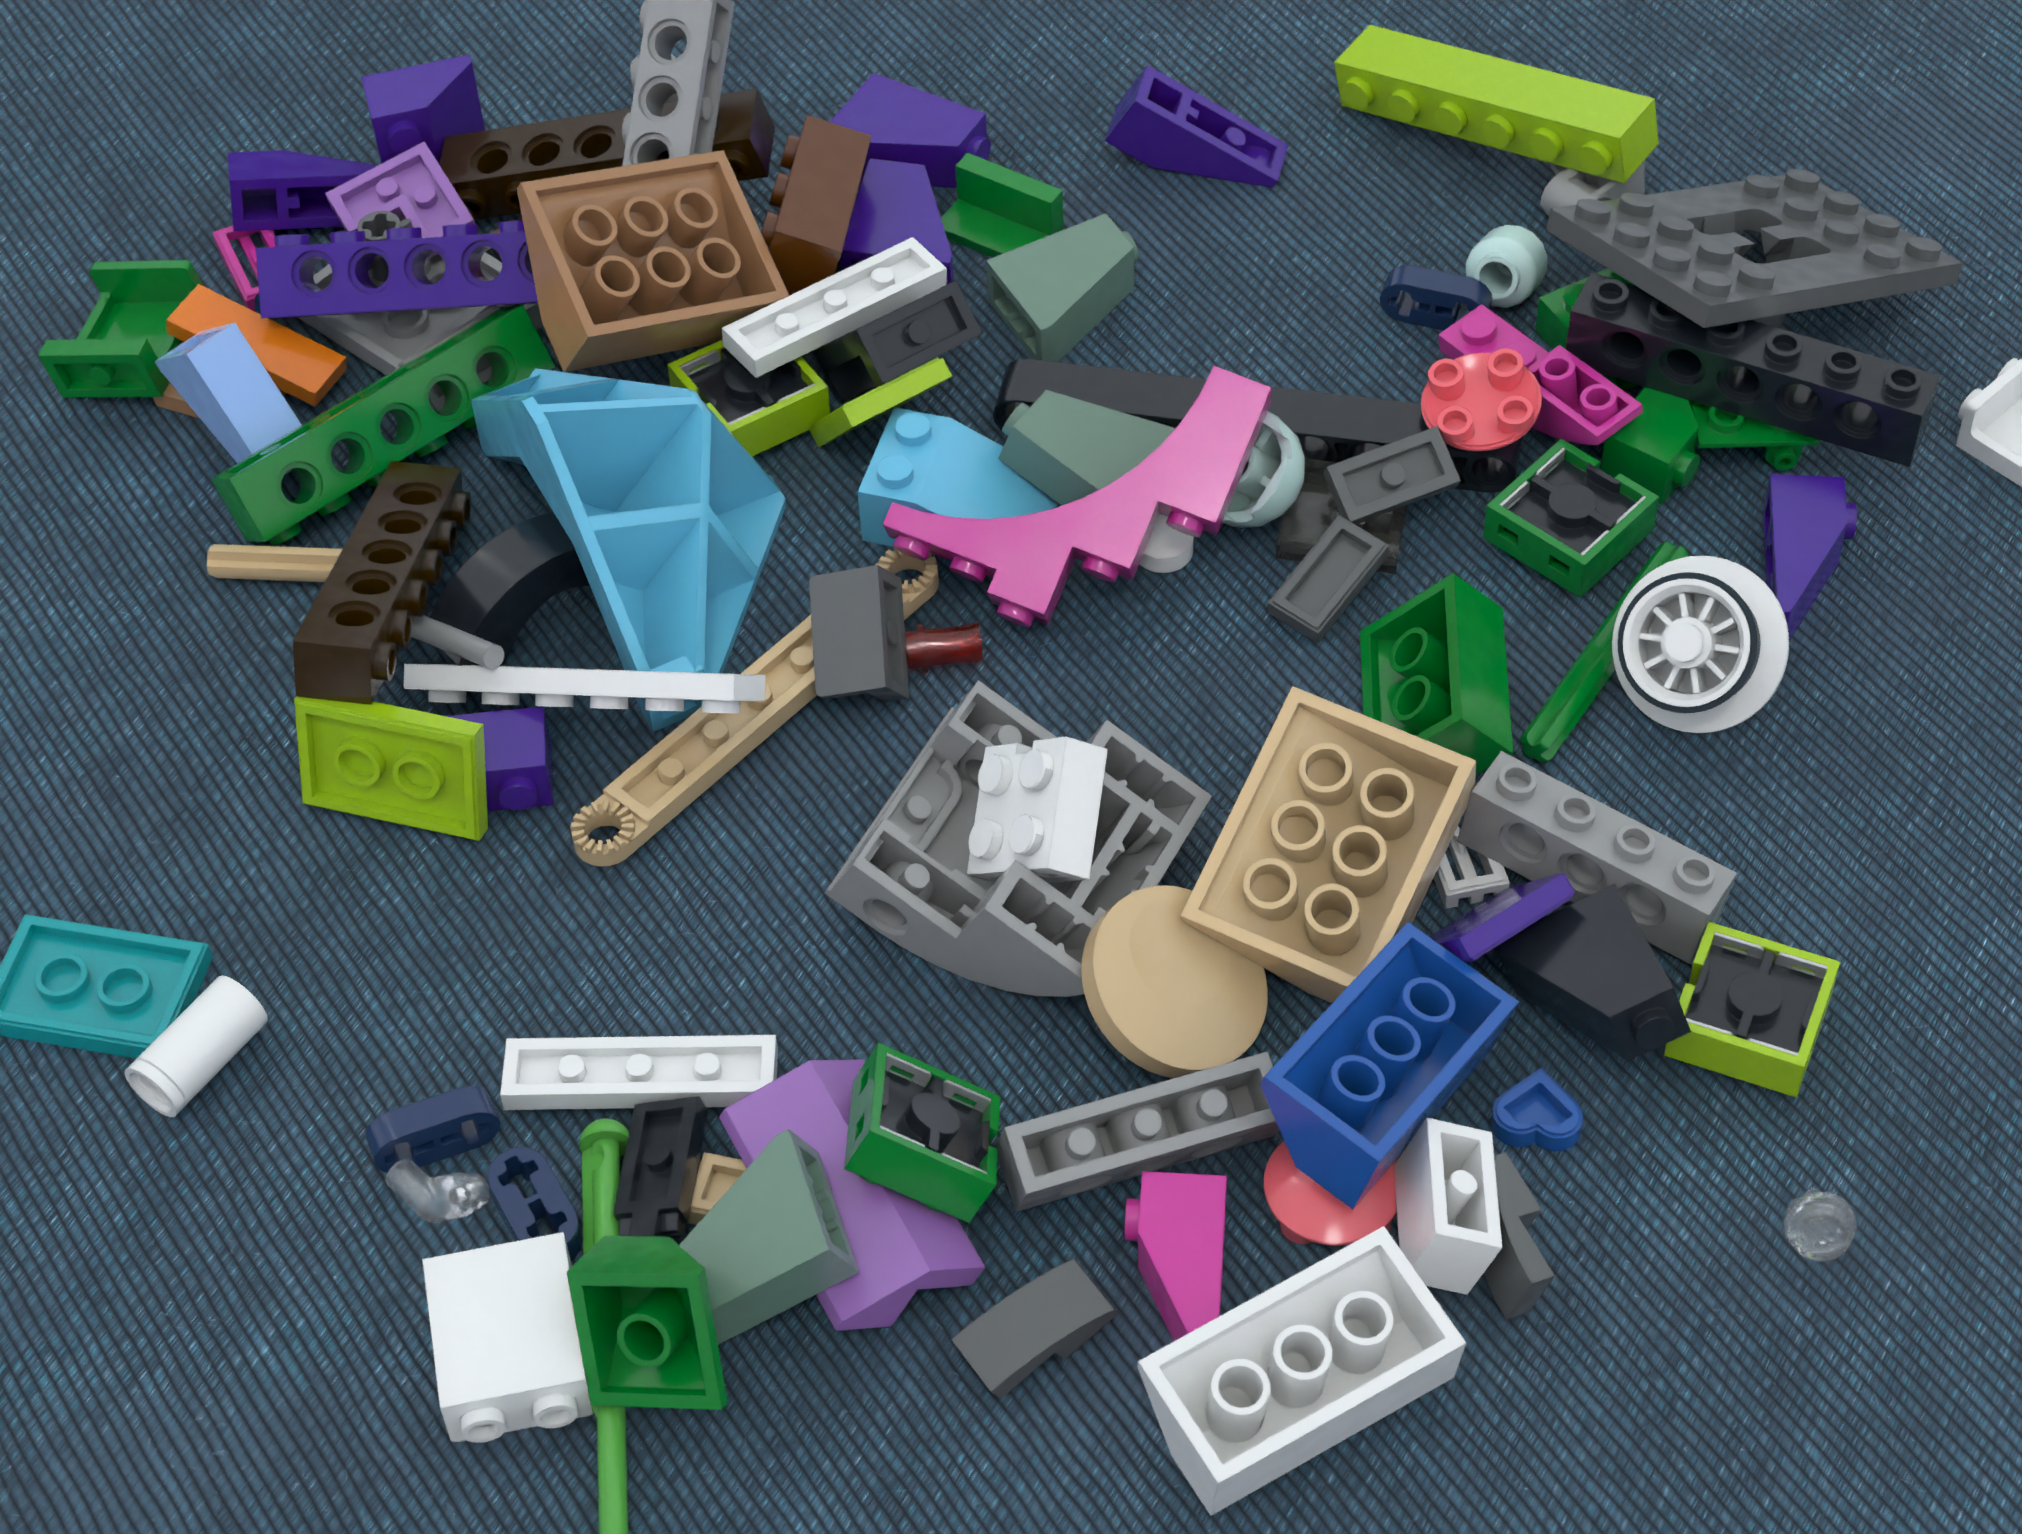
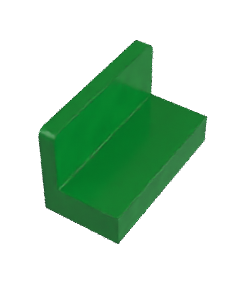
[941,153,1064,257]

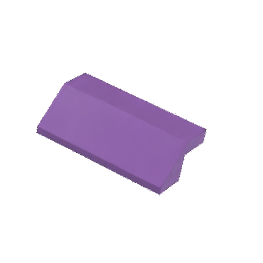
[719,1059,985,1331]

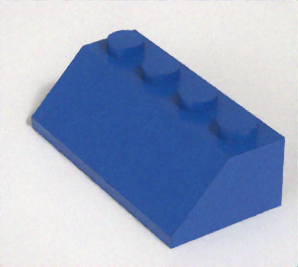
[1260,922,1519,1209]

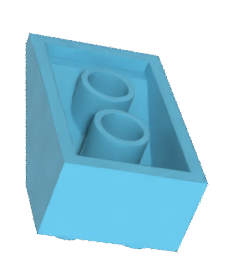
[858,407,1061,555]

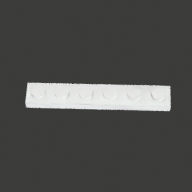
[404,664,766,713]

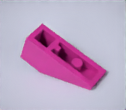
[1125,1171,1227,1341]

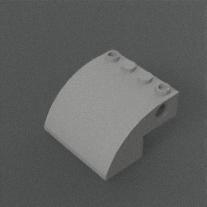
[825,680,1212,997]

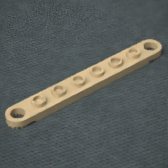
[570,549,939,866]

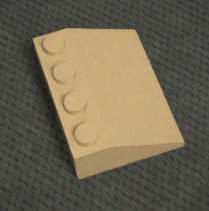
[1180,686,1476,1003]

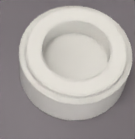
[1139,514,1194,573]

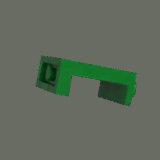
[38,260,204,398]

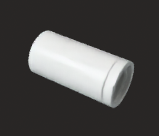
[125,976,268,1117]

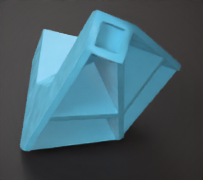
[471,368,786,732]

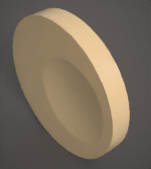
[1081,885,1268,1078]

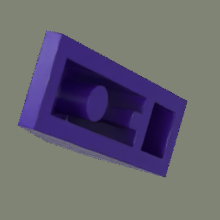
[1105,65,1288,188]
[227,150,378,231]
[1762,474,1857,641]
[447,706,554,811]

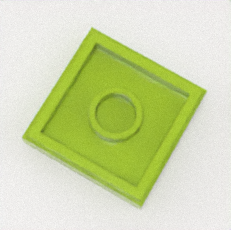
[809,357,952,448]

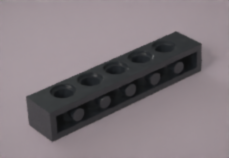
[1566,272,1940,467]

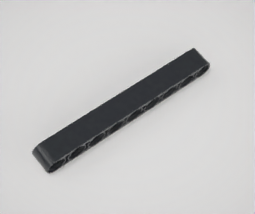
[993,359,1522,492]

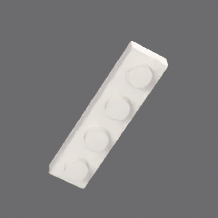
[722,237,947,378]
[500,1035,778,1110]

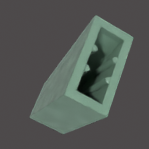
[986,213,1138,362]
[998,390,1175,505]
[679,1129,859,1345]

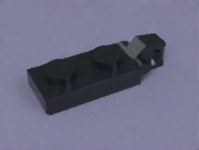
[613,1096,708,1238]

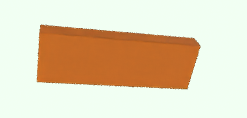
[166,284,347,407]

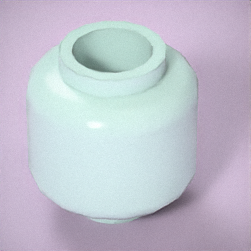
[1466,225,1547,308]

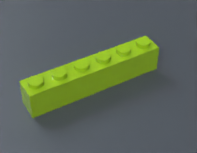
[1334,25,1659,184]

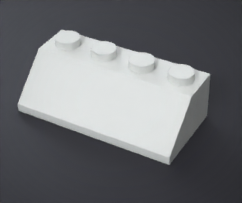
[1137,1226,1466,1516]

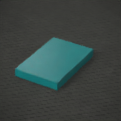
[0,914,213,1059]

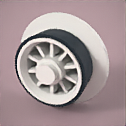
[1612,556,1789,733]

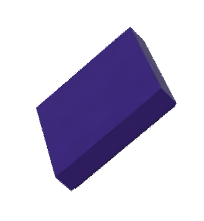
[1429,872,1575,963]

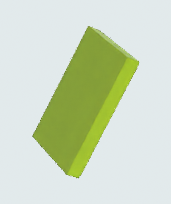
[294,696,488,841]

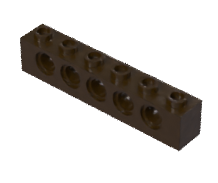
[439,89,775,220]
[293,461,471,704]

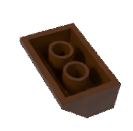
[761,115,872,296]

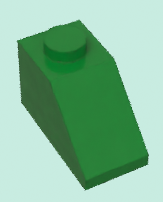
[1600,387,1700,505]

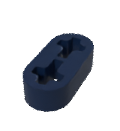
[1379,265,1493,330]
[366,1086,500,1173]
[487,1147,582,1261]

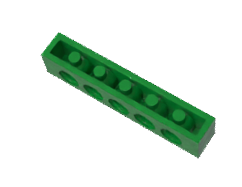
[211,305,556,546]

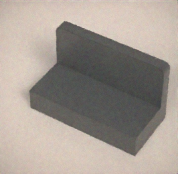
[809,565,909,702]

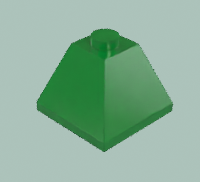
[566,1236,728,1410]

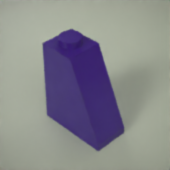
[830,73,991,188]
[840,159,954,284]

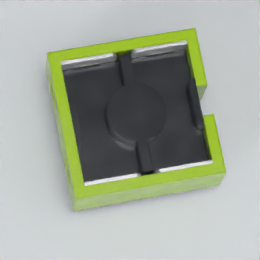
[667,340,830,456]
[1664,921,1840,1098]

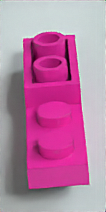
[1438,304,1643,445]

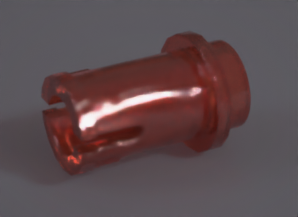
[905,622,983,673]

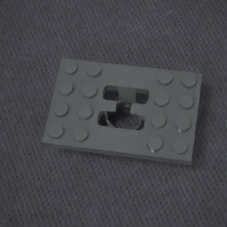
[1546,169,1963,329]

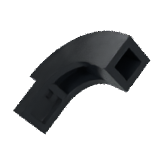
[429,512,590,666]

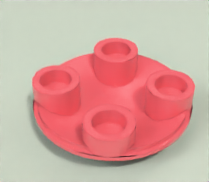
[1421,348,1542,451]
[1264,1141,1397,1246]

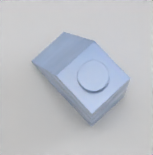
[154,322,302,474]

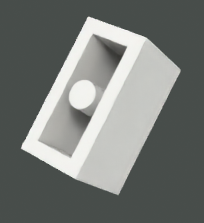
[1394,1118,1502,1295]

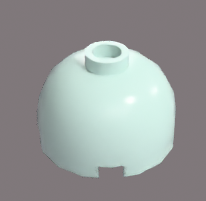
[1222,412,1305,528]

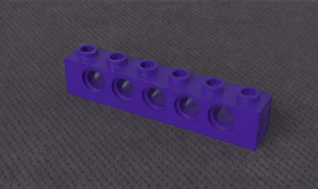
[256,221,538,318]

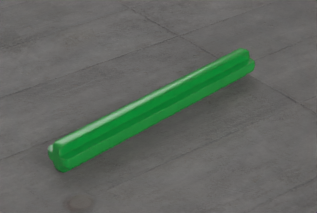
[1520,542,1688,763]

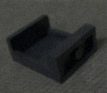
[813,280,983,402]

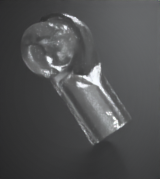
[385,1158,490,1223]

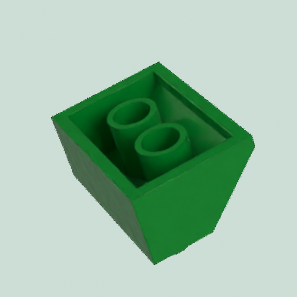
[1360,573,1513,775]

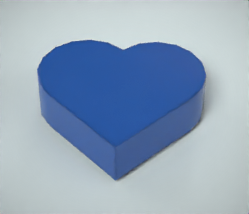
[1491,1067,1583,1151]

